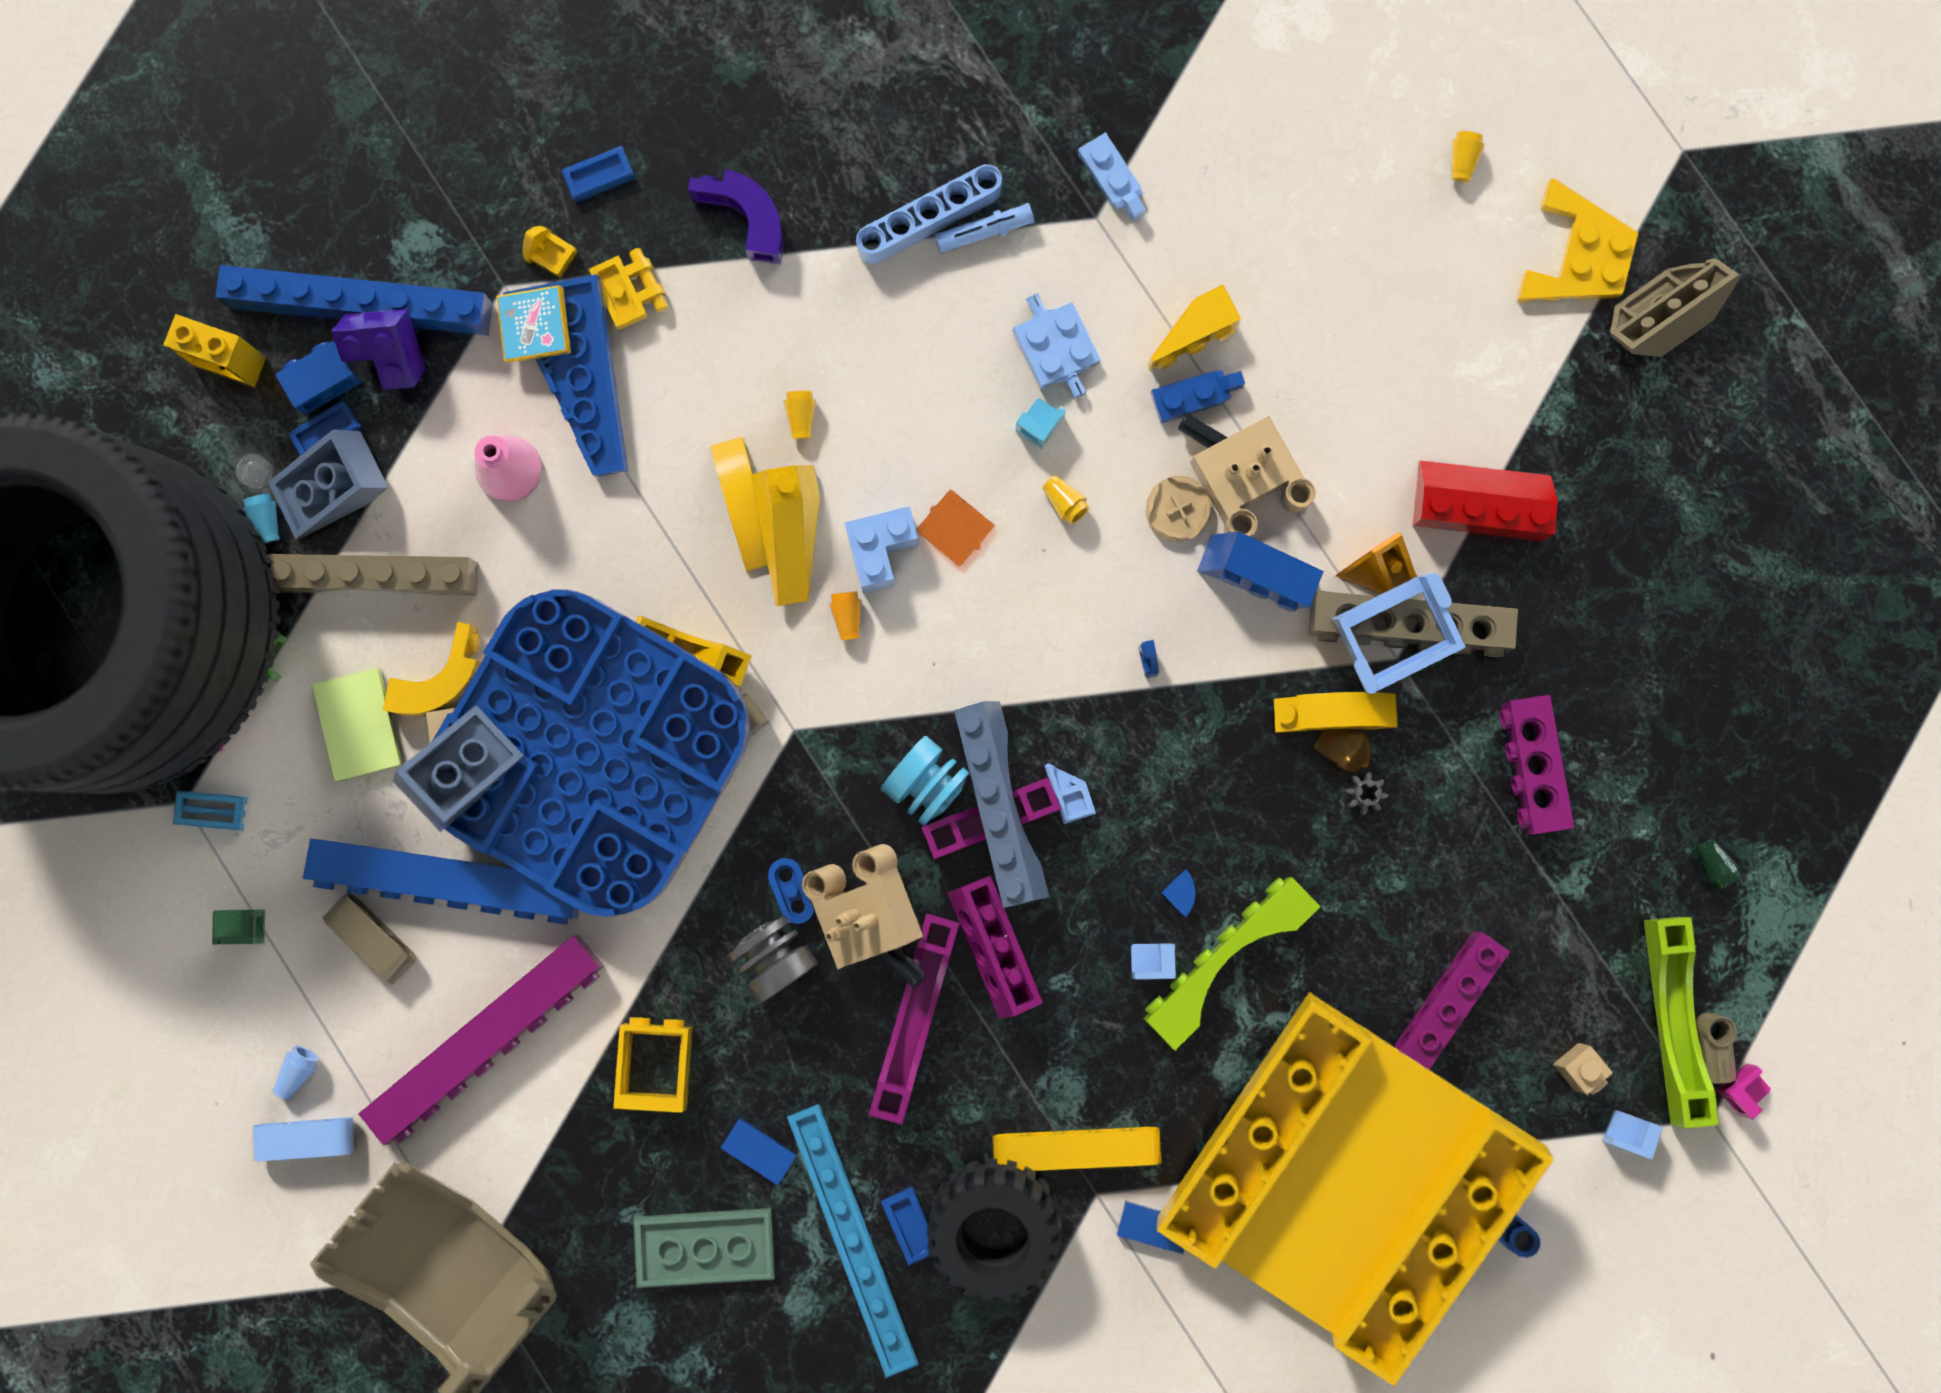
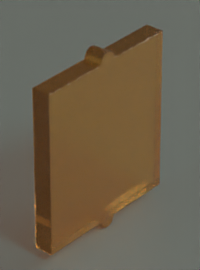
[916,489,995,567]

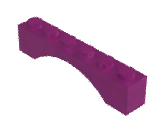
[869,914,959,1124]

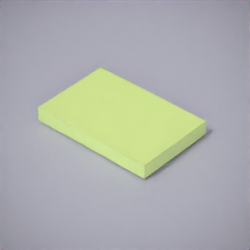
[312,668,403,782]

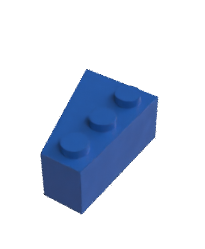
[1197,531,1324,612]

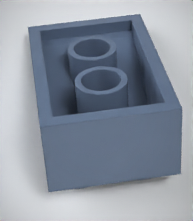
[268,430,389,539]
[393,705,524,832]

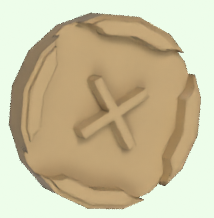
[1145,475,1212,542]

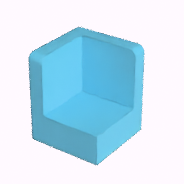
[1015,398,1066,449]

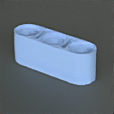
[252,1117,355,1161]

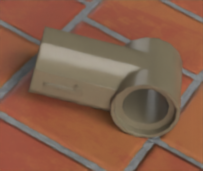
[1696,1013,1737,1084]

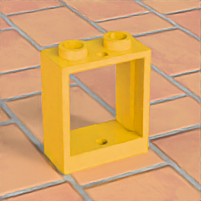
[163,314,266,388]
[614,1017,693,1113]

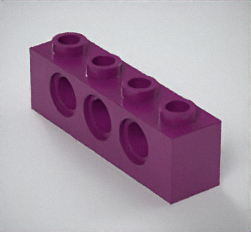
[1499,695,1574,835]
[948,876,1043,1019]

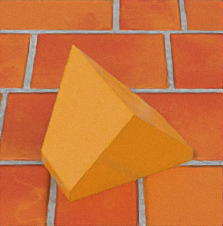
[1335,532,1417,594]

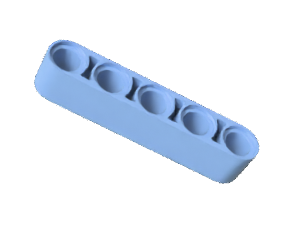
[856,164,1002,264]

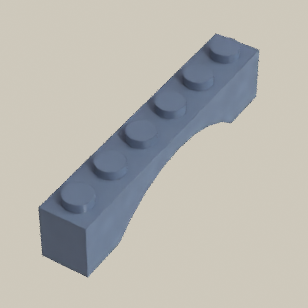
[954,701,1049,908]

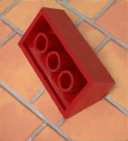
[1412,460,1558,541]

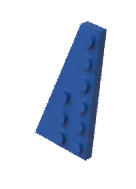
[502,274,628,477]

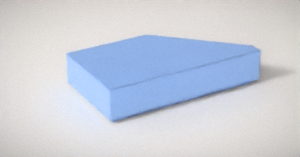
[1044,764,1096,824]

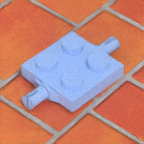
[1012,293,1101,399]

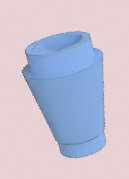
[273,1046,318,1100]

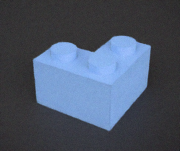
[845,506,919,593]

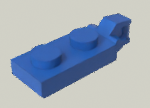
[1151,370,1245,423]

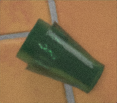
[1696,838,1743,890]

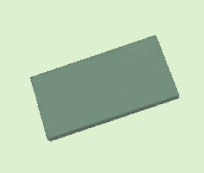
[634,1208,775,1288]

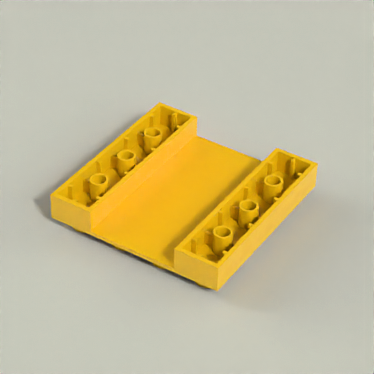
[1157,992,1554,1386]

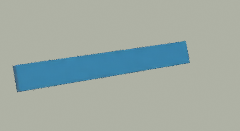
[787,1103,919,1378]

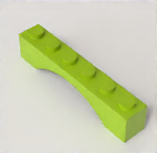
[1143,877,1320,1050]
[1644,917,1719,1129]

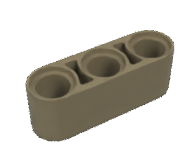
[322,892,418,985]

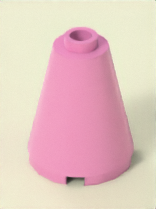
[474,436,542,501]

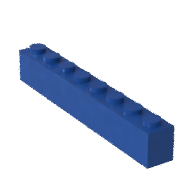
[215,265,493,336]
[303,838,580,925]

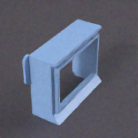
[1331,573,1466,694]

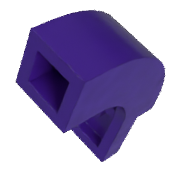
[688,169,784,264]

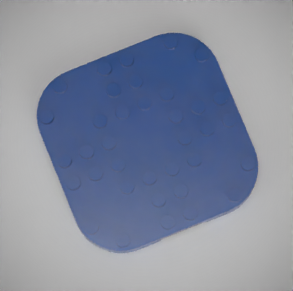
[432,589,750,916]

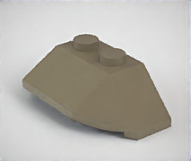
[1610,258,1739,357]

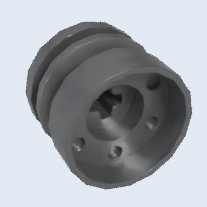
[727,916,818,1005]

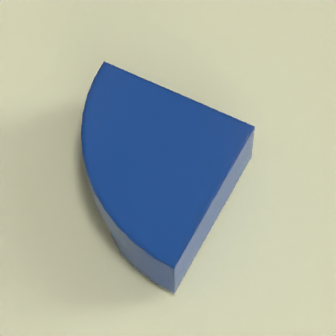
[1138,640,1159,678]
[1161,869,1196,917]

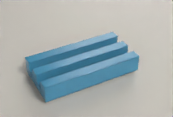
[173,791,248,831]

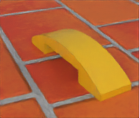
[711,437,768,572]

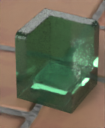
[212,909,265,945]

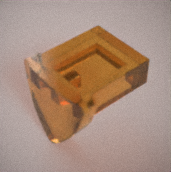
[1313,729,1370,772]

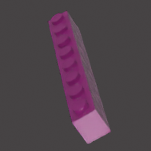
[358,935,604,1146]

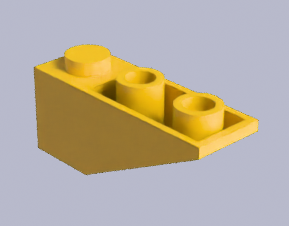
[1148,284,1241,370]

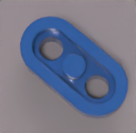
[768,858,815,924]

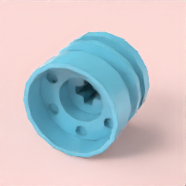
[881,736,970,826]

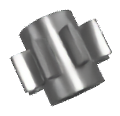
[1343,772,1388,815]

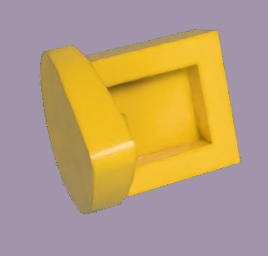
[523,226,577,279]

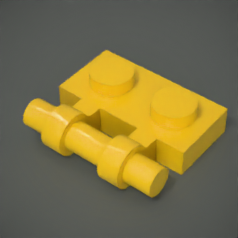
[589,248,668,331]

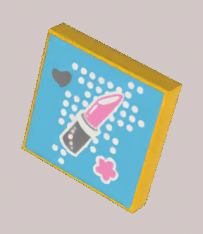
[496,285,571,363]

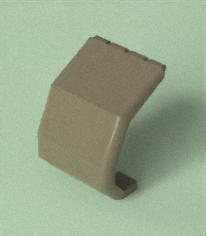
[309,1162,557,1393]

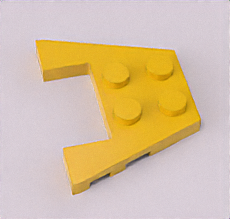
[1517,178,1638,302]

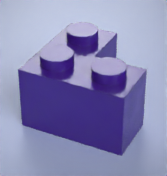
[331,309,426,390]

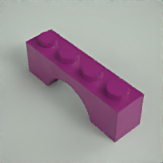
[922,777,1061,860]

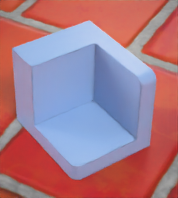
[1131,943,1176,979]
[1603,1110,1663,1160]

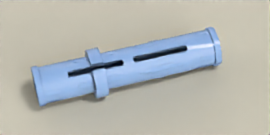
[935,203,1034,254]

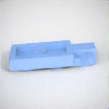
[1078,132,1146,222]

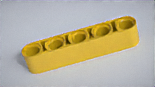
[993,1127,1162,1171]

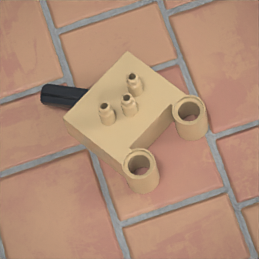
[1178,414,1316,537]
[802,844,926,988]

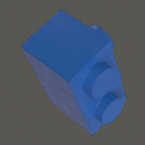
[275,341,362,415]

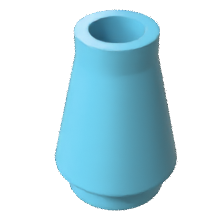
[243,493,280,544]

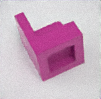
[1717,1063,1771,1120]

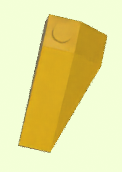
[751,465,820,607]

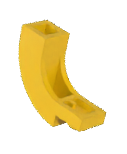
[636,615,752,687]
[383,622,481,717]
[1274,692,1397,733]

